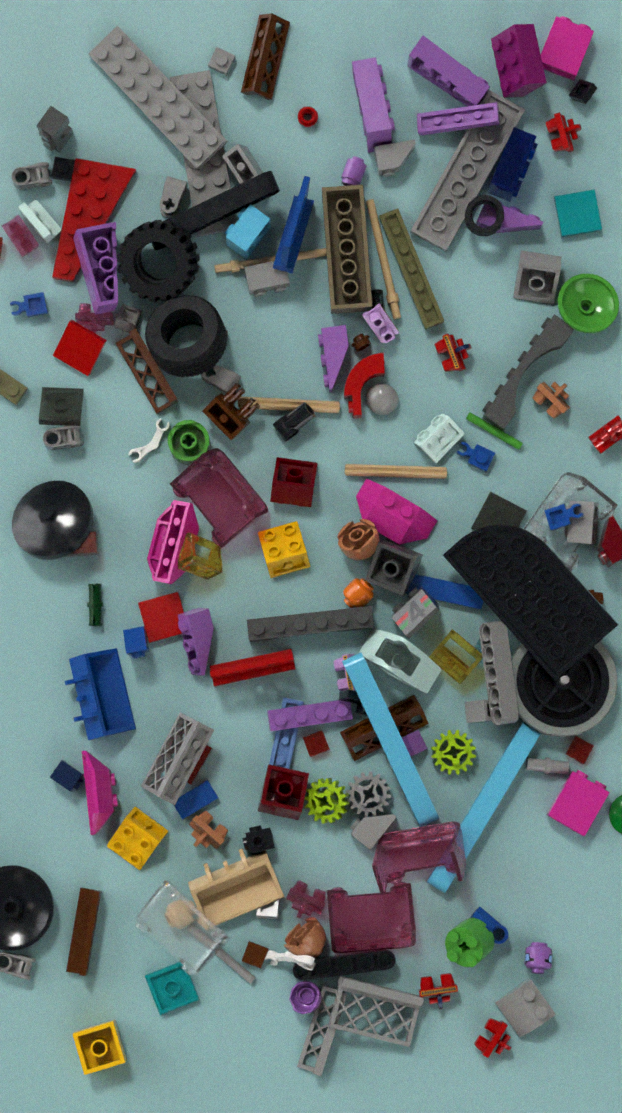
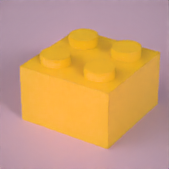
[73,1019,127,1075]

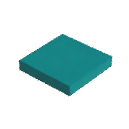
[554,189,602,237]
[145,960,199,1015]

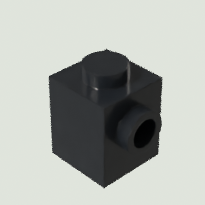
[242,825,275,854]

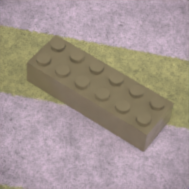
[322,185,372,314]

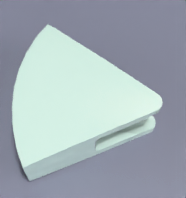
[359,629,441,693]

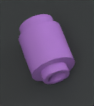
[341,156,367,186]

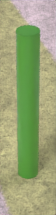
[466,412,523,450]

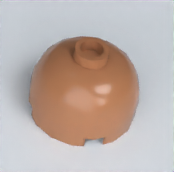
[337,519,380,561]
[284,917,326,958]

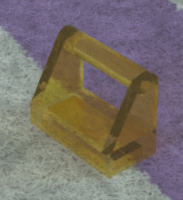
[178,532,223,580]
[429,629,482,684]

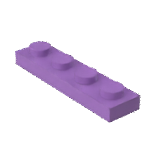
[417,102,500,136]
[267,700,353,731]

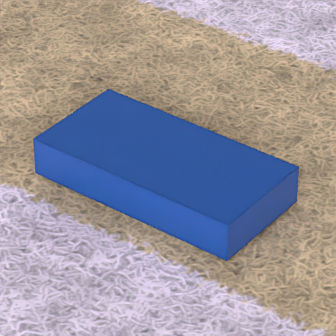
[174,780,218,820]

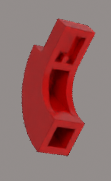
[344,353,385,419]

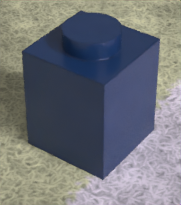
[50,760,84,792]

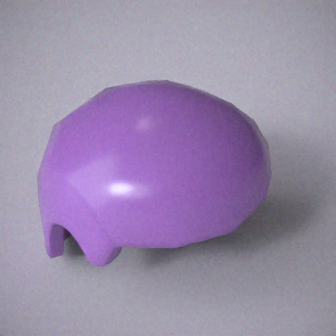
[289,981,321,1014]

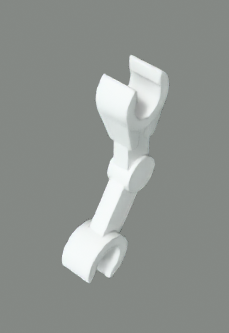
[128,418,170,463]
[265,950,316,971]

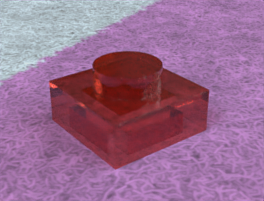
[303,730,330,757]
[565,736,594,764]

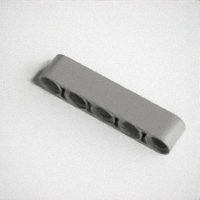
[479,621,519,725]

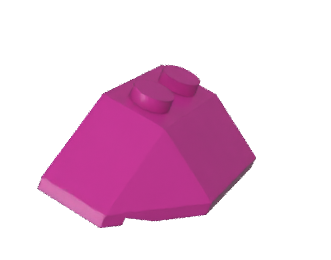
[356,479,438,545]
[147,500,199,584]
[82,751,118,835]

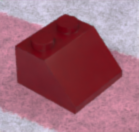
[270,457,318,507]
[597,515,622,568]
[257,764,309,820]

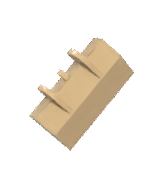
[188,849,284,929]

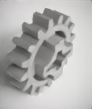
[346,771,391,817]

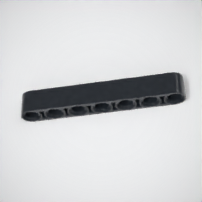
[151,171,280,250]

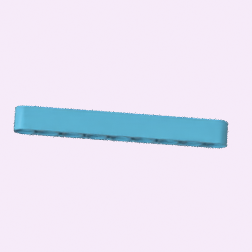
[342,652,439,828]
[427,722,541,893]

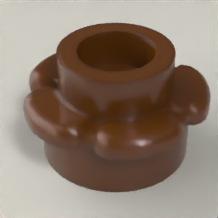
[351,333,371,352]

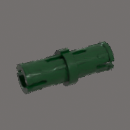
[87,584,103,626]

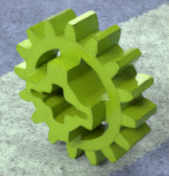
[431,730,476,775]
[304,778,350,824]

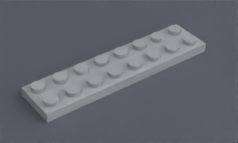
[89,26,228,170]
[170,70,237,237]
[410,90,525,252]

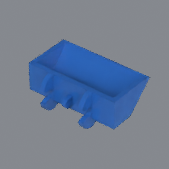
[65,648,136,740]

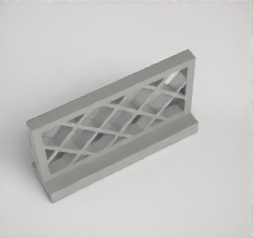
[141,712,214,805]
[328,976,424,1047]

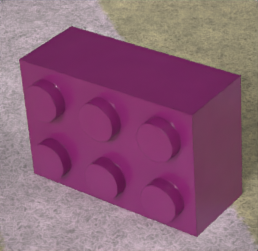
[491,24,547,98]

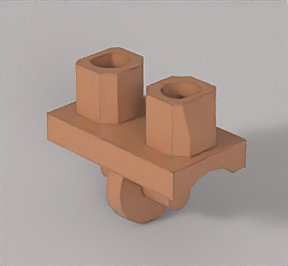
[532,382,570,419]
[189,811,228,850]

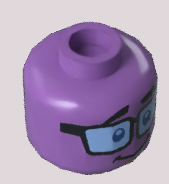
[524,942,553,974]

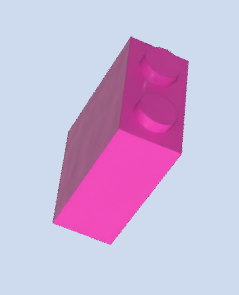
[541,16,594,81]
[546,770,610,836]

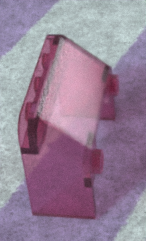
[372,821,466,895]

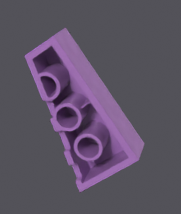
[407,35,490,106]
[352,57,395,153]
[73,222,118,315]

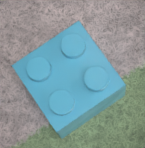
[225,204,271,260]

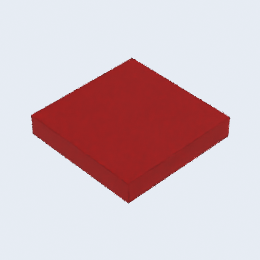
[53,320,107,376]
[138,592,184,643]

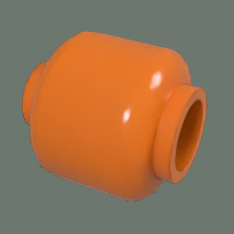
[343,578,374,608]

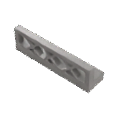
[297,985,347,1076]

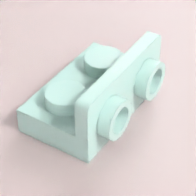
[18,200,62,243]
[414,414,465,463]

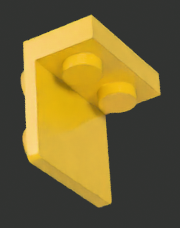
[258,521,310,578]
[107,806,168,870]

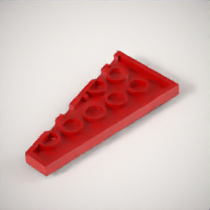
[52,158,136,282]

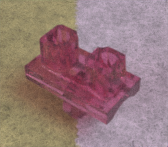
[2,215,39,257]
[75,303,114,334]
[286,880,326,918]

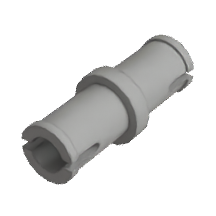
[525,757,569,775]

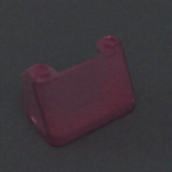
[170,448,268,548]
[327,882,416,953]

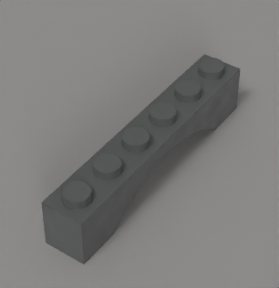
[482,314,574,431]
[247,606,374,642]

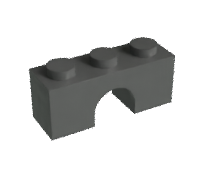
[36,106,73,153]

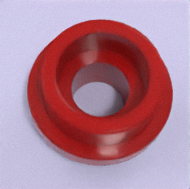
[298,106,318,127]

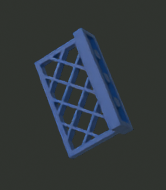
[273,176,314,274]

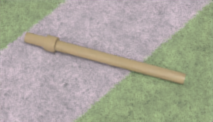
[366,199,401,320]
[214,248,326,273]

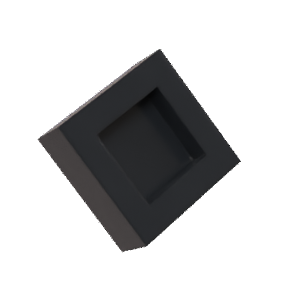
[569,79,597,104]
[51,157,75,182]

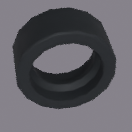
[465,195,504,236]

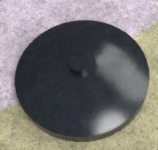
[12,481,93,560]
[0,865,54,951]

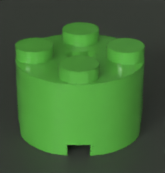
[168,420,210,464]
[445,918,494,967]

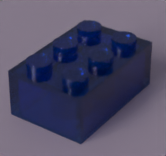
[488,127,538,202]

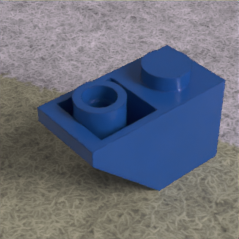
[123,626,150,659]

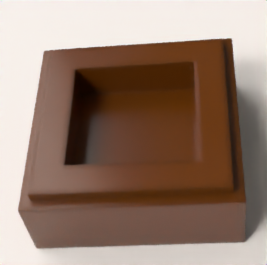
[242,941,269,968]

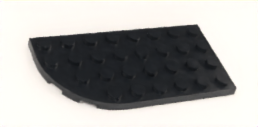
[443,525,619,680]

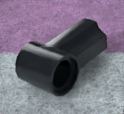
[273,402,316,442]

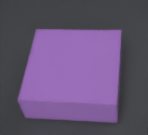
[402,730,428,756]

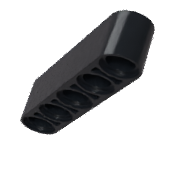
[293,949,396,980]

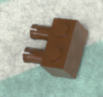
[202,383,260,440]

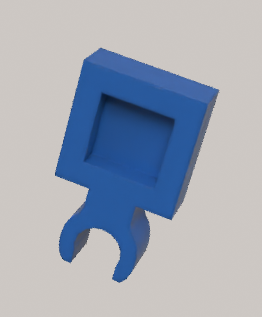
[10,292,48,317]
[457,442,495,472]
[544,504,584,531]

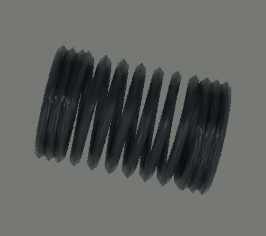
[371,289,384,309]

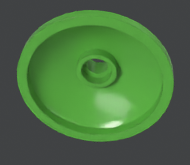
[557,273,619,333]

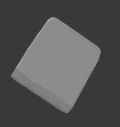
[115,304,142,333]

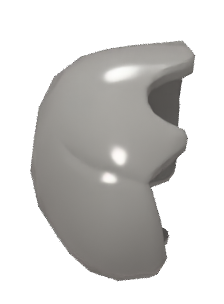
[366,384,399,415]

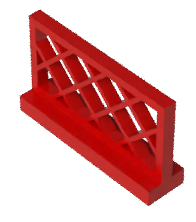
[210,649,296,687]

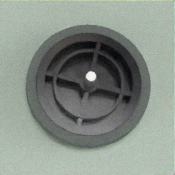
[511,642,617,737]

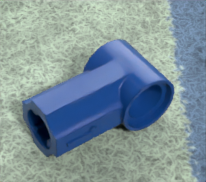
[470,906,508,944]

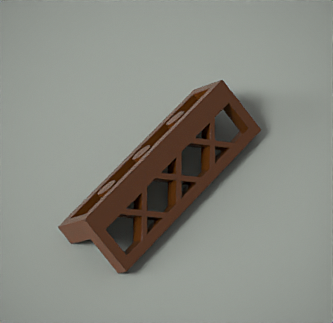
[241,13,290,100]
[116,328,178,414]
[340,695,429,761]
[66,887,102,976]

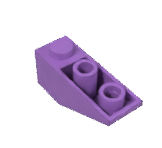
[476,200,543,233]
[318,325,349,392]
[178,608,214,676]

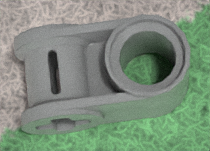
[12,162,53,190]
[160,176,188,218]
[201,364,241,393]
[43,424,84,450]
[0,951,36,980]

